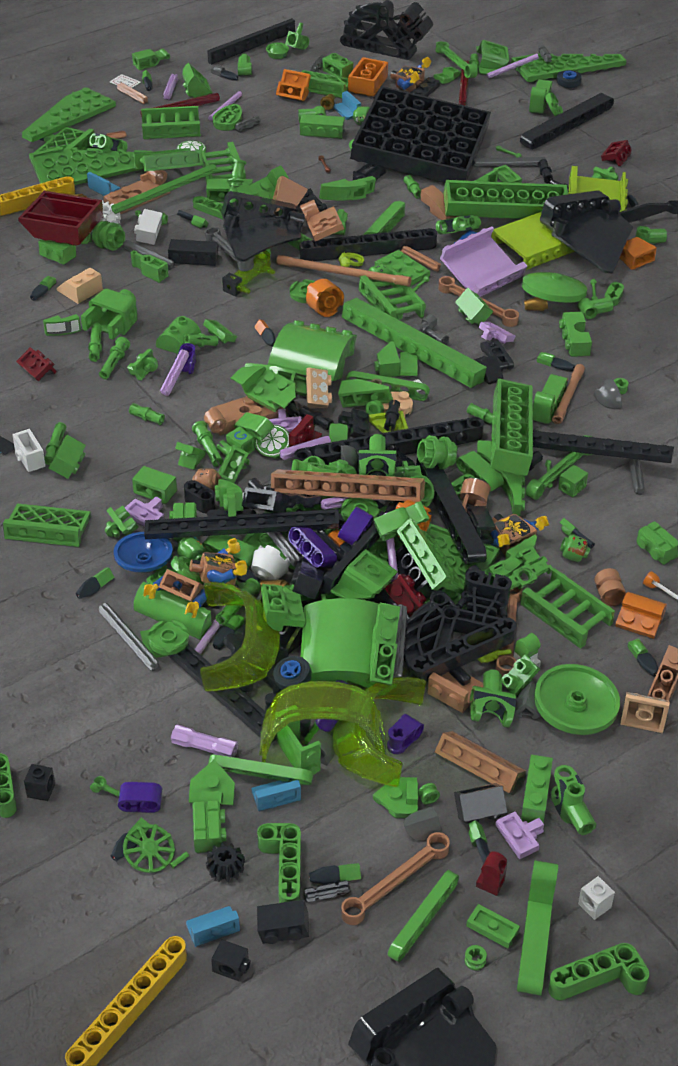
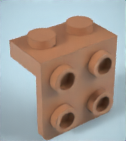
[428,672,483,713]

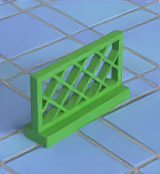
[301,70,348,98]
[35,127,95,152]
[3,503,91,547]
[397,518,464,594]

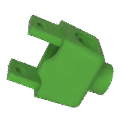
[81,288,138,340]

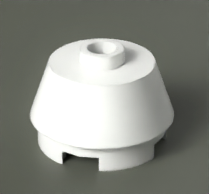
[251,545,291,581]

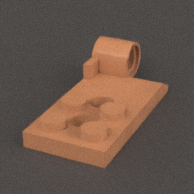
[103,170,171,214]
[300,200,344,241]
[204,396,283,435]

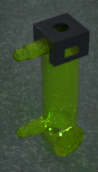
[222,251,275,297]

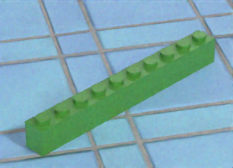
[342,298,487,388]

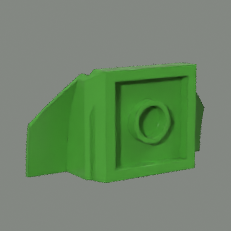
[476,40,509,75]
[236,165,289,209]
[230,366,297,412]
[331,549,398,600]

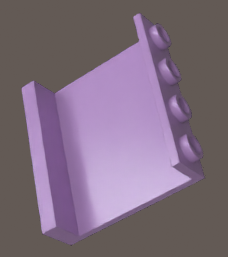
[440,226,527,297]

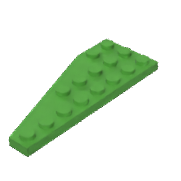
[511,54,627,82]
[22,88,116,142]
[29,147,153,185]

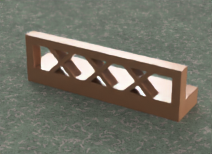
[435,731,526,793]

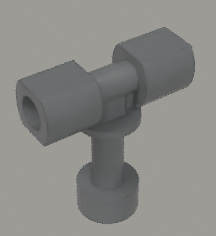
[411,314,449,345]

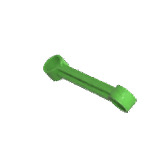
[435,41,478,78]
[525,435,592,500]

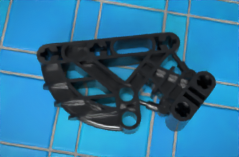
[340,0,433,60]
[404,569,517,685]

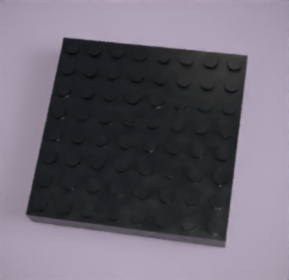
[350,86,491,183]

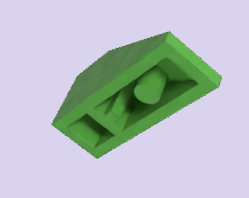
[338,379,393,407]

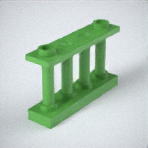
[141,106,201,139]
[199,142,246,184]
[134,148,203,171]
[359,269,426,318]
[521,568,615,649]

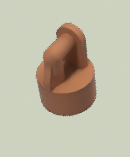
[459,478,491,512]

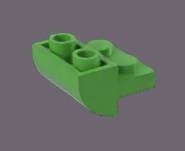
[261,584,306,632]

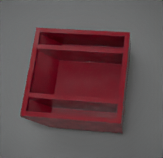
[18,191,103,246]

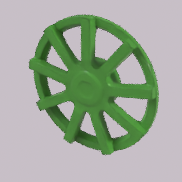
[123,824,175,873]

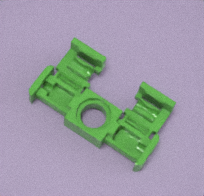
[486,546,553,590]

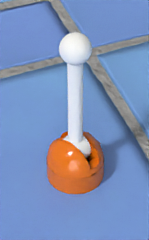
[643,571,678,600]

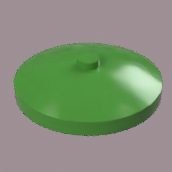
[522,272,587,303]
[534,664,620,735]

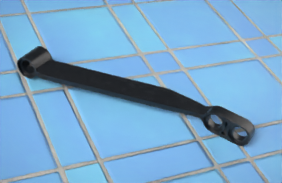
[620,200,678,223]

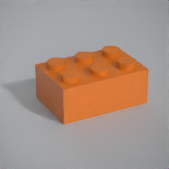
[348,57,388,96]

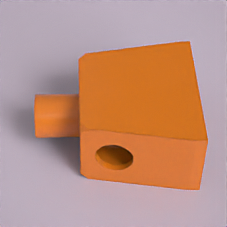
[620,237,657,270]

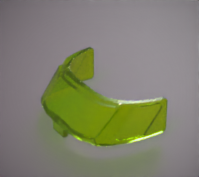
[200,582,280,691]
[333,677,426,787]
[259,681,386,765]

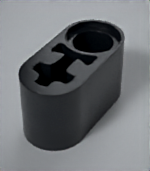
[184,480,215,514]

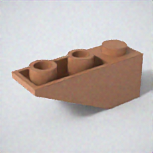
[647,645,678,701]

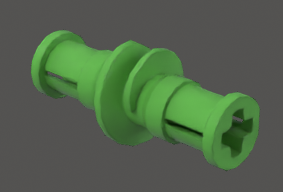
[227,159,246,203]

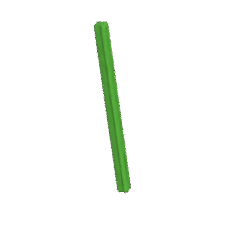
[111,164,217,214]

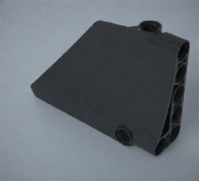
[540,190,633,274]
[221,191,304,261]
[348,968,496,1066]

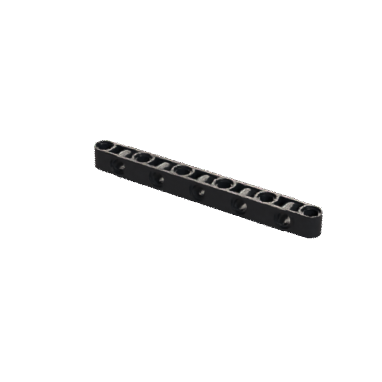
[294,417,484,465]

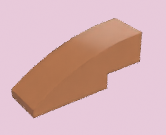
[421,185,460,220]

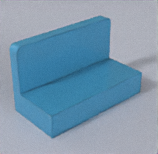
[333,91,361,120]
[87,172,120,196]
[251,780,301,811]
[186,906,240,947]

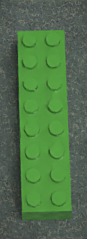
[443,180,568,219]
[490,379,533,476]

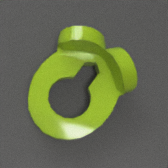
[338,252,364,267]

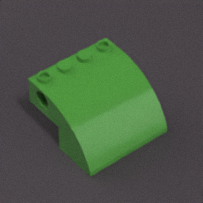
[268,320,357,381]
[301,598,397,692]

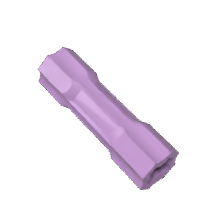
[171,724,238,757]

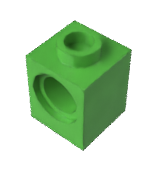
[558,464,588,497]

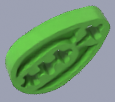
[213,104,242,131]

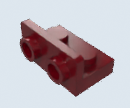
[601,140,632,166]
[16,347,57,381]
[289,414,322,447]
[384,574,427,617]

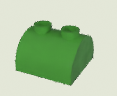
[182,62,213,98]
[156,316,201,354]

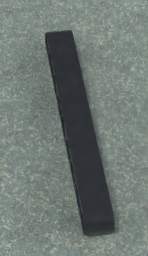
[520,93,614,150]
[300,228,437,261]
[416,458,487,564]

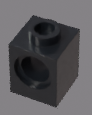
[24,764,56,801]
[211,939,251,981]

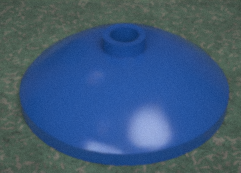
[114,532,173,573]

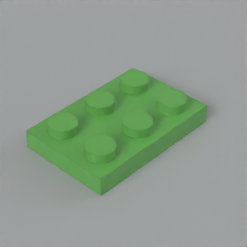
[375,250,430,286]

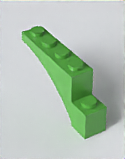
[477,440,525,517]

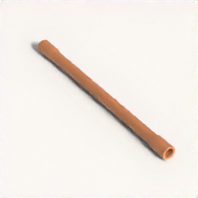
[276,255,412,287]

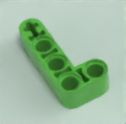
[529,79,552,114]
[533,374,568,424]
[257,823,301,903]
[548,943,649,1000]

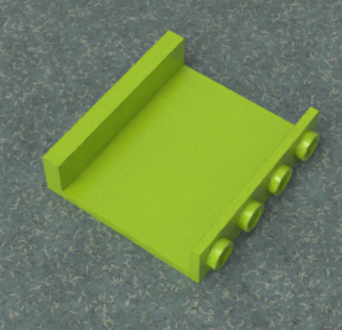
[568,166,628,212]
[491,212,575,270]

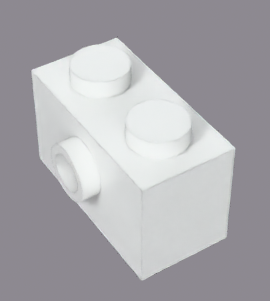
[134,209,162,245]
[12,429,46,472]

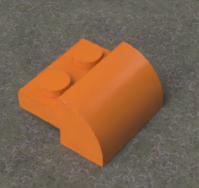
[276,69,311,101]
[615,592,667,639]

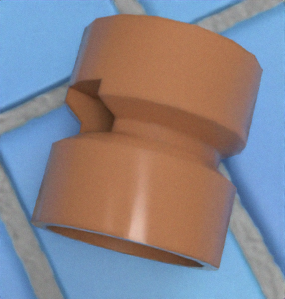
[594,568,626,606]

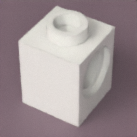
[578,876,615,920]

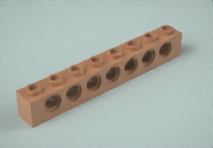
[271,469,425,502]

